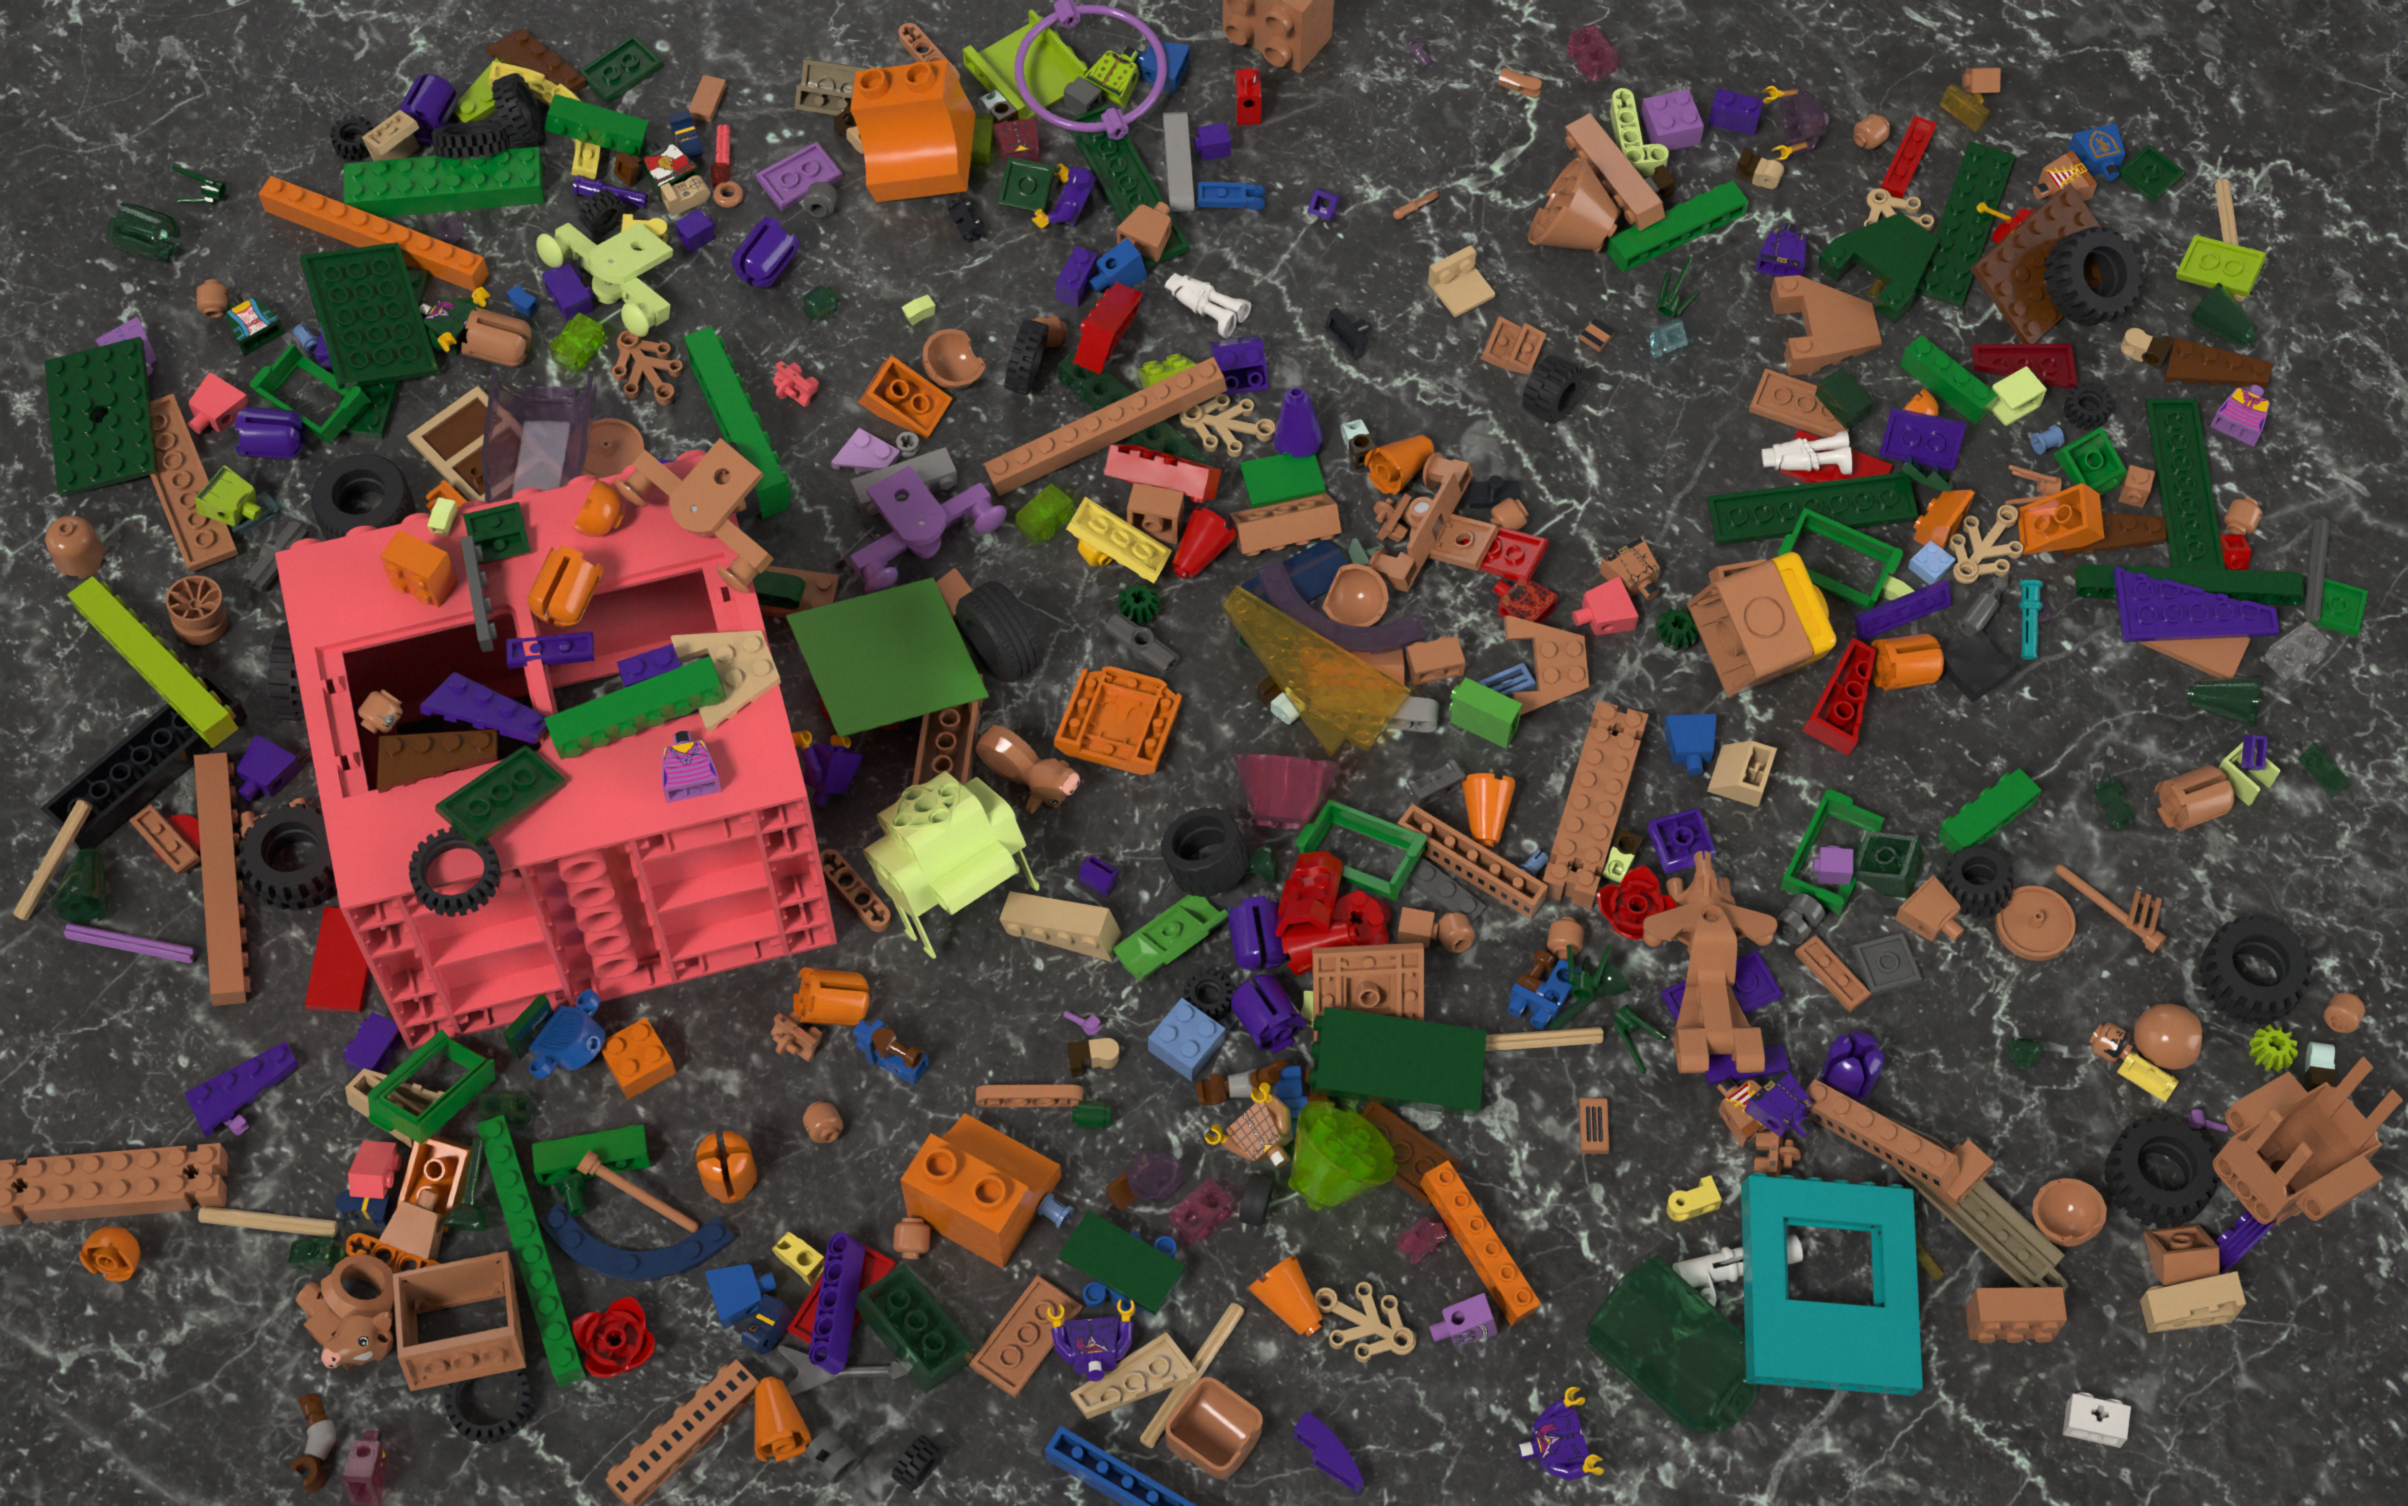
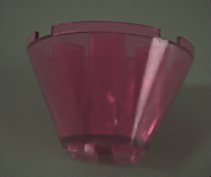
[1234,753,1340,830]

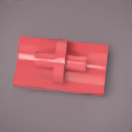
[773,361,819,407]

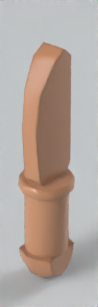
[1393,190,1439,219]

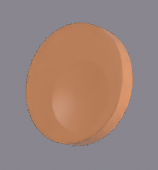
[571,418,645,479]
[1995,886,2076,961]

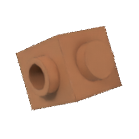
[1962,67,2001,93]
[2118,465,2155,508]
[1397,907,1439,948]

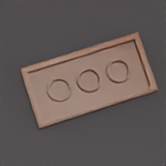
[1749,368,1860,438]
[2137,637,2250,683]
[969,1275,1083,1399]

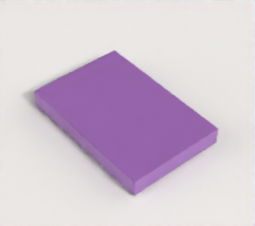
[755,142,843,212]

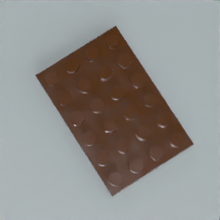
[1970,183,2102,344]

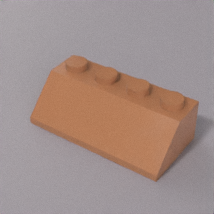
[1228,493,1342,556]

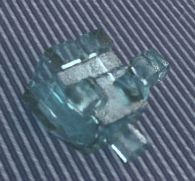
[1650,319,1688,358]

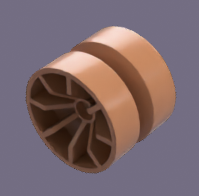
[166,575,229,645]

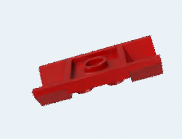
[1275,851,1344,937]

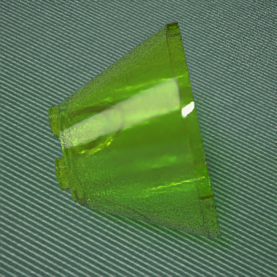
[1288,1101,1398,1211]

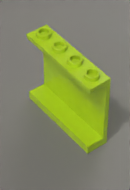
[963,9,1089,123]

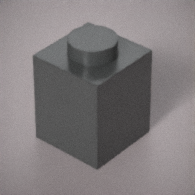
[1064,76,1102,115]

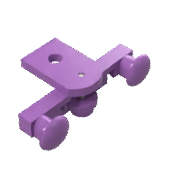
[850,465,1007,594]

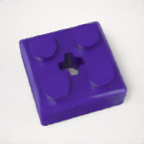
[1647,808,1716,873]
[2215,1210,2274,1274]

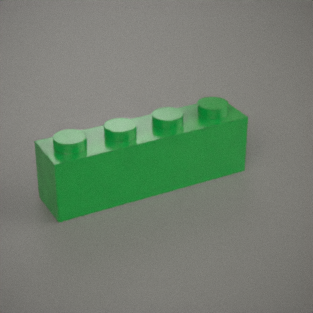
[545,94,649,156]
[1900,335,1998,425]
[1938,768,2042,854]
[532,1124,651,1187]

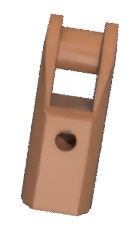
[1498,68,1542,98]

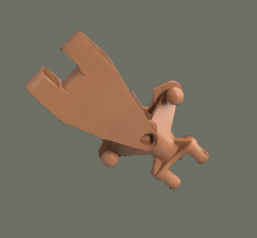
[1643,851,1777,1074]

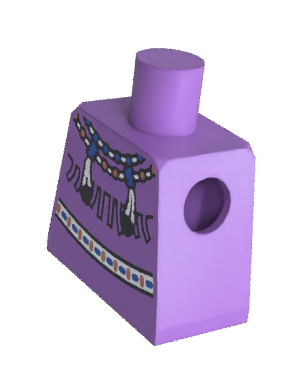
[1429,1293,1498,1346]

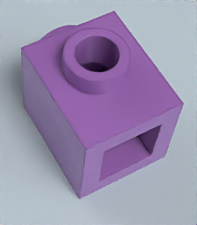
[1812,845,1853,885]

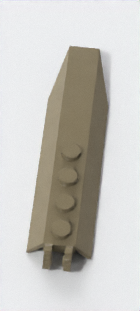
[1884,1116,2068,1291]

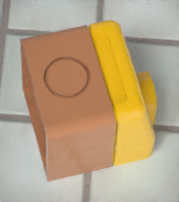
[1687,552,1837,698]

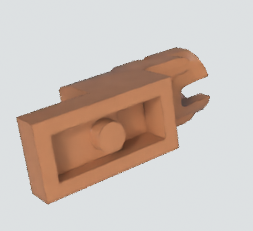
[296,1281,354,1370]

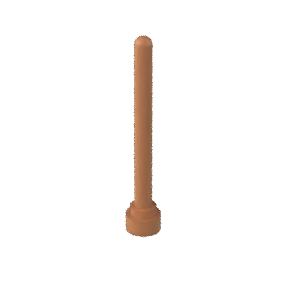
[2055,864,2167,954]
[577,1150,699,1233]

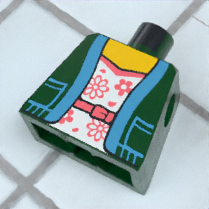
[225,296,285,356]

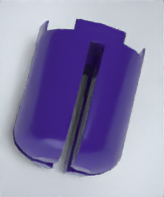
[397,74,458,144]
[731,217,801,289]
[235,406,306,460]
[1226,896,1288,971]
[1231,974,1306,1053]
[1820,1031,1885,1102]

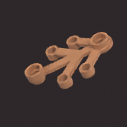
[612,330,683,406]

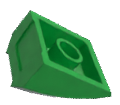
[2053,426,2127,496]

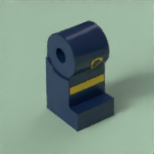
[668,110,703,158]
[336,1190,394,1229]
[741,1294,795,1355]

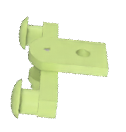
[536,222,673,337]

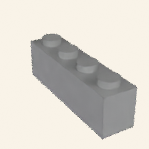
[851,447,958,517]

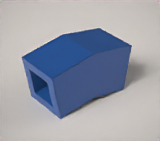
[506,285,539,318]

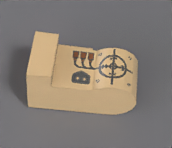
[660,175,711,217]

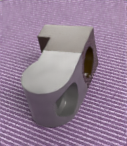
[1644,164,1675,200]

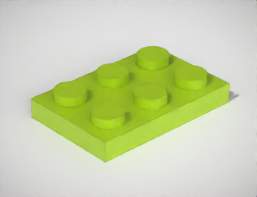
[2176,235,2266,297]

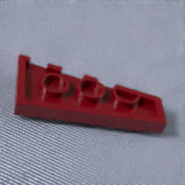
[1971,344,2077,390]

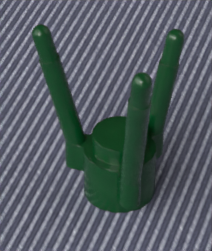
[172,166,226,205]
[1655,257,1700,318]
[1566,944,1612,1000]
[1613,1004,1668,1074]

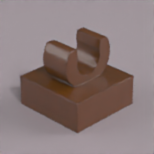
[614,152,644,187]

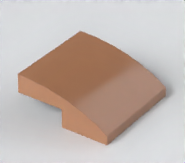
[1480,316,1546,374]

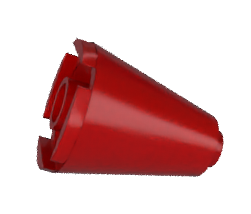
[1172,506,1238,579]
[1281,921,1361,976]

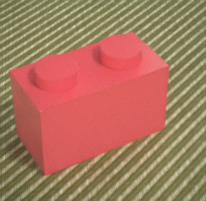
[348,1140,401,1199]

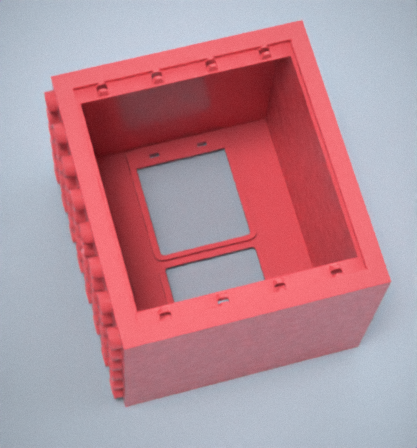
[275,450,837,1049]

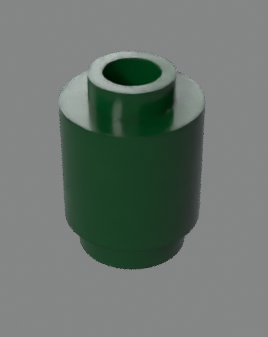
[1072,1101,1112,1130]

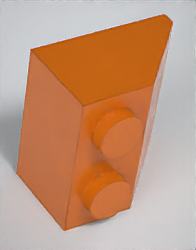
[1913,490,1975,549]

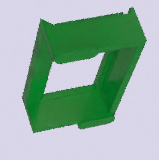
[250,343,371,446]
[1777,508,1903,610]
[1780,789,1884,917]
[1296,799,1427,901]
[368,1029,496,1145]

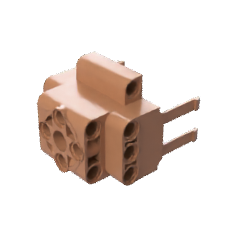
[2213,1057,2403,1227]

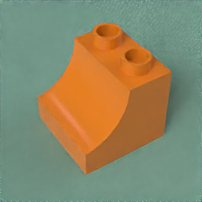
[850,59,976,203]
[900,1113,1061,1269]

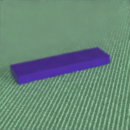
[1854,580,1952,641]

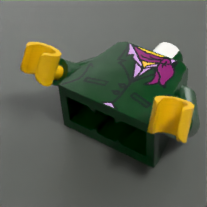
[419,287,490,356]

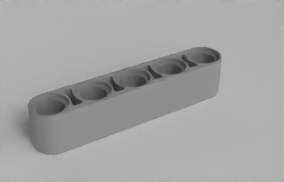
[1163,112,1194,212]
[1309,686,1440,733]

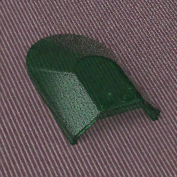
[1584,1255,1759,1433]

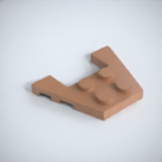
[1504,616,1589,716]

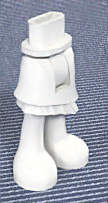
[1165,273,1251,338]
[1762,430,1852,475]

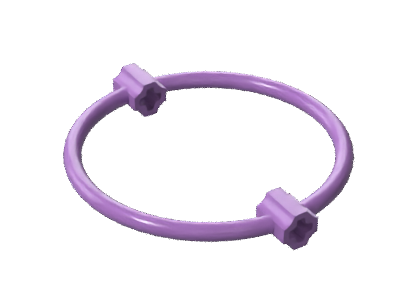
[1014,0,1167,140]

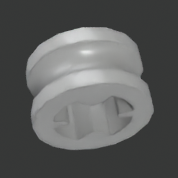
[896,432,919,457]

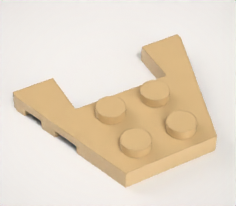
[670,630,781,734]

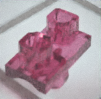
[1396,1217,1447,1264]

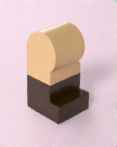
[834,106,864,154]
[1734,147,1784,189]
[2120,328,2174,369]
[1067,1038,1119,1078]

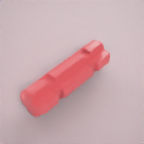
[716,124,731,168]

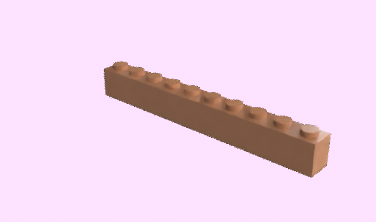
[984,357,1227,496]
[194,752,251,1006]

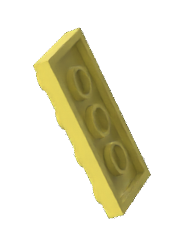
[1066,497,1172,583]

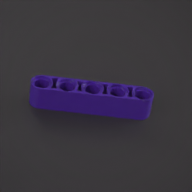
[809,1232,865,1375]

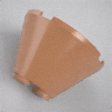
[1528,157,1621,253]

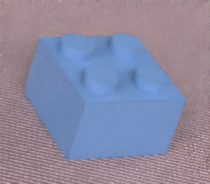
[1148,998,1225,1082]

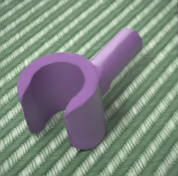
[1063,1011,1102,1036]
[2187,1109,2228,1132]
[222,1115,249,1136]

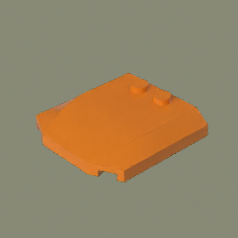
[1054,666,1182,775]

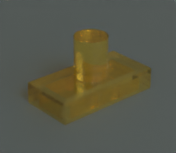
[1939,84,1990,132]

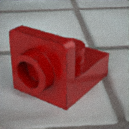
[2220,534,2252,570]

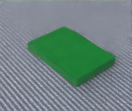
[1240,453,1326,508]

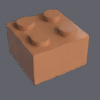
[1127,483,1184,544]

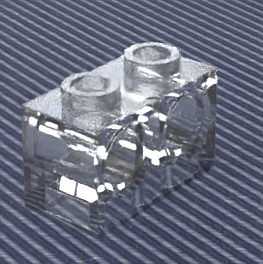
[2263,621,2330,681]

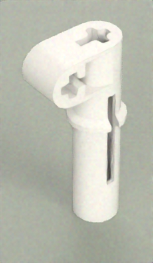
[1673,1234,1803,1318]

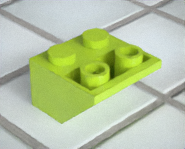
[1137,353,1196,389]

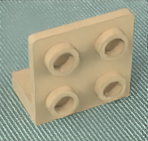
[362,110,419,161]
[1428,245,1495,317]

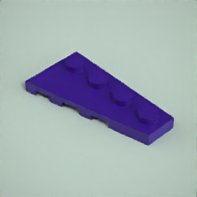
[420,672,549,744]
[184,1041,299,1138]

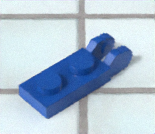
[1197,182,1265,210]

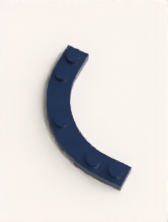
[537,1202,736,1282]

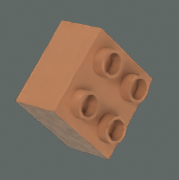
[1223,0,1334,74]

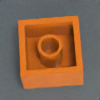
[380,530,458,608]
[600,1017,676,1100]

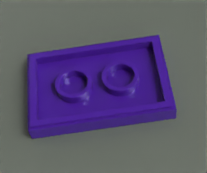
[1879,407,1966,471]

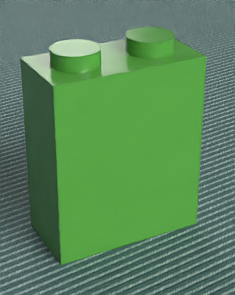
[1449,677,1522,749]

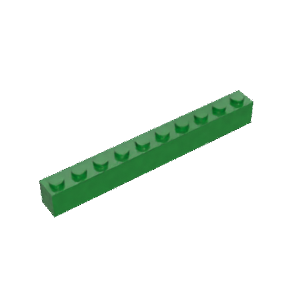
[477,1115,586,1387]

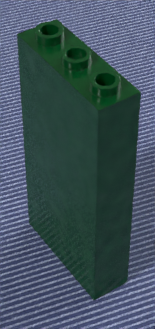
[1308,1007,1487,1117]

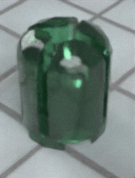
[107,201,181,262]

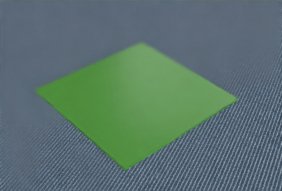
[786,578,989,738]

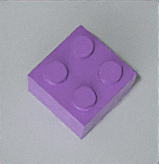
[1640,89,1704,151]

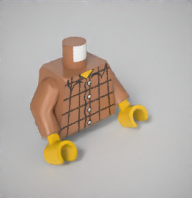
[1205,1082,1294,1168]

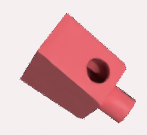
[188,372,251,434]
[1572,576,1639,635]

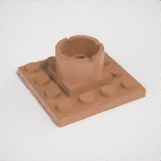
[1312,943,1424,1041]

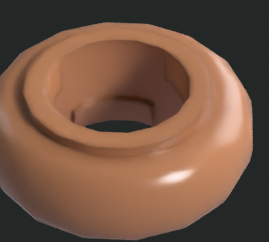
[713,181,743,208]

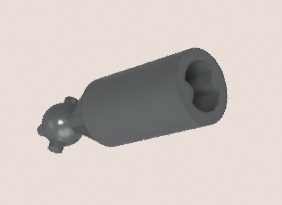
[1958,574,2010,637]

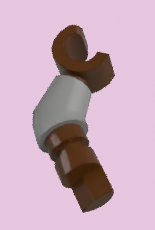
[1196,1059,1288,1106]
[289,1393,336,1493]

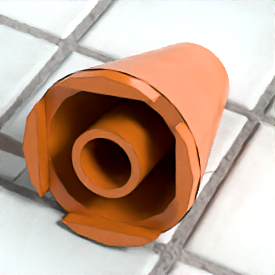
[1365,435,1434,495]
[1462,773,1515,849]
[1248,1254,1323,1337]
[754,1377,812,1462]

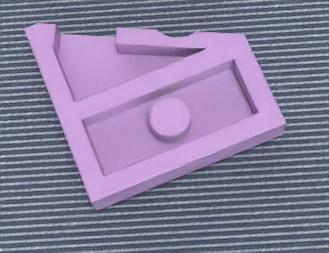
[831,428,901,472]

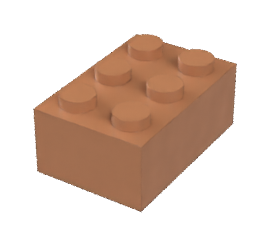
[1966,1287,2067,1343]

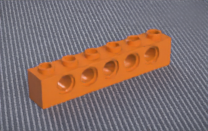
[1420,1160,1541,1326]

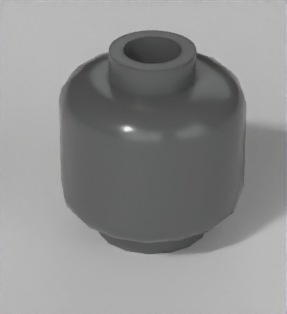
[803,182,838,218]

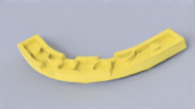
[488,61,600,180]

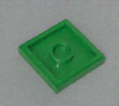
[2306,578,2368,637]

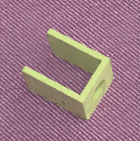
[1992,366,2047,426]
[2219,742,2280,806]

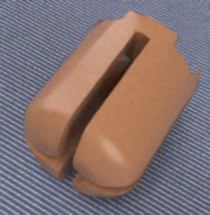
[462,307,531,368]
[2154,765,2234,832]

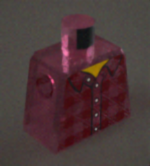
[992,117,1039,166]
[341,1430,387,1506]

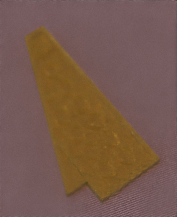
[1222,585,1411,757]

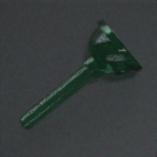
[1245,841,1278,884]
[1548,959,1631,1030]
[442,1137,488,1231]

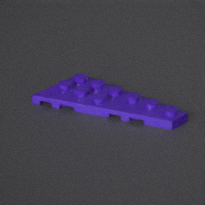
[2113,566,2280,642]

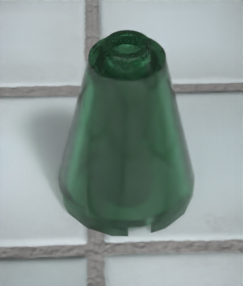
[2186,282,2259,347]
[2187,675,2262,727]
[51,848,108,925]

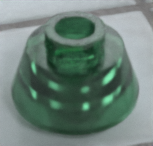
[2006,1038,2044,1069]

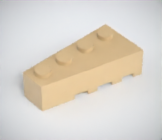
[999,891,1122,962]

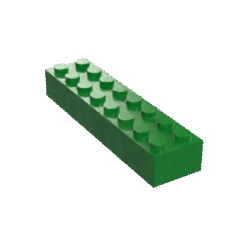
[344,147,545,218]
[684,326,792,519]

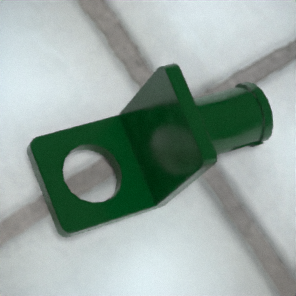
[554,1172,587,1216]

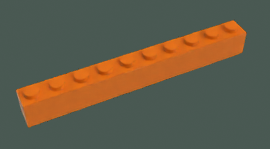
[258,176,489,292]

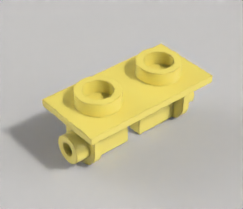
[2117,1051,2179,1102]

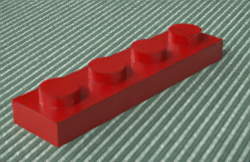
[1880,115,1937,199]

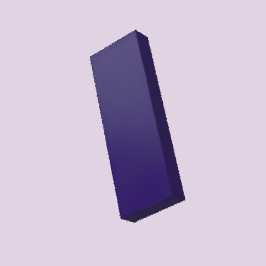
[506,632,595,669]
[1705,1044,1790,1086]

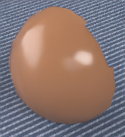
[922,329,985,389]
[1323,563,1389,630]
[2133,1003,2202,1070]
[2032,1178,2107,1247]

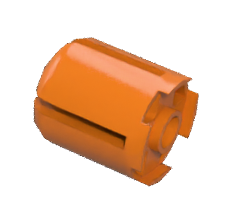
[527,545,604,628]
[1871,633,1944,691]
[793,967,870,1027]
[695,1131,757,1203]

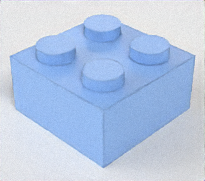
[1908,540,1956,585]

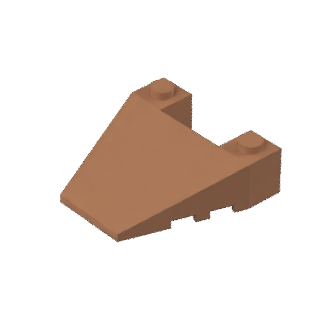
[1770,275,1882,376]

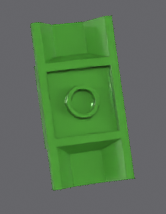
[1112,894,1229,982]

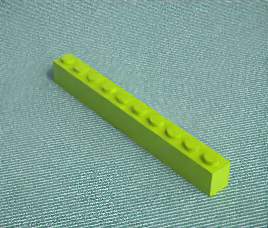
[67,576,238,748]

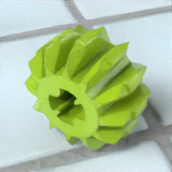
[2249,1024,2298,1072]

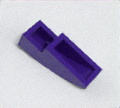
[1293,1411,1364,1495]

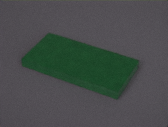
[435,745,566,847]
[1058,1210,1185,1316]

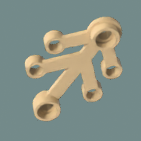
[1864,189,1934,231]
[1180,394,1275,457]
[1949,505,2023,584]
[1314,1282,1416,1362]

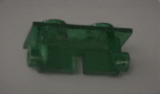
[2298,743,2352,799]
[2093,774,2136,831]

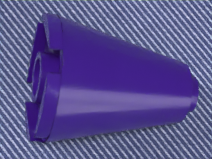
[1273,387,1324,458]

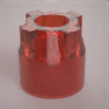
[710,163,730,188]

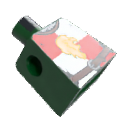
[644,143,699,202]

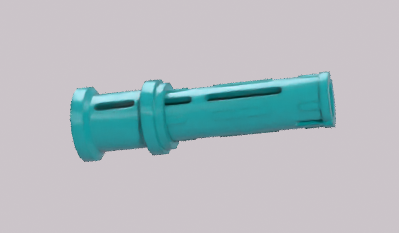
[2019,580,2043,660]

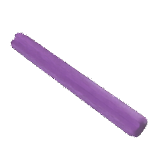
[64,923,196,963]

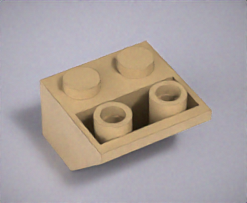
[1707,741,1777,807]

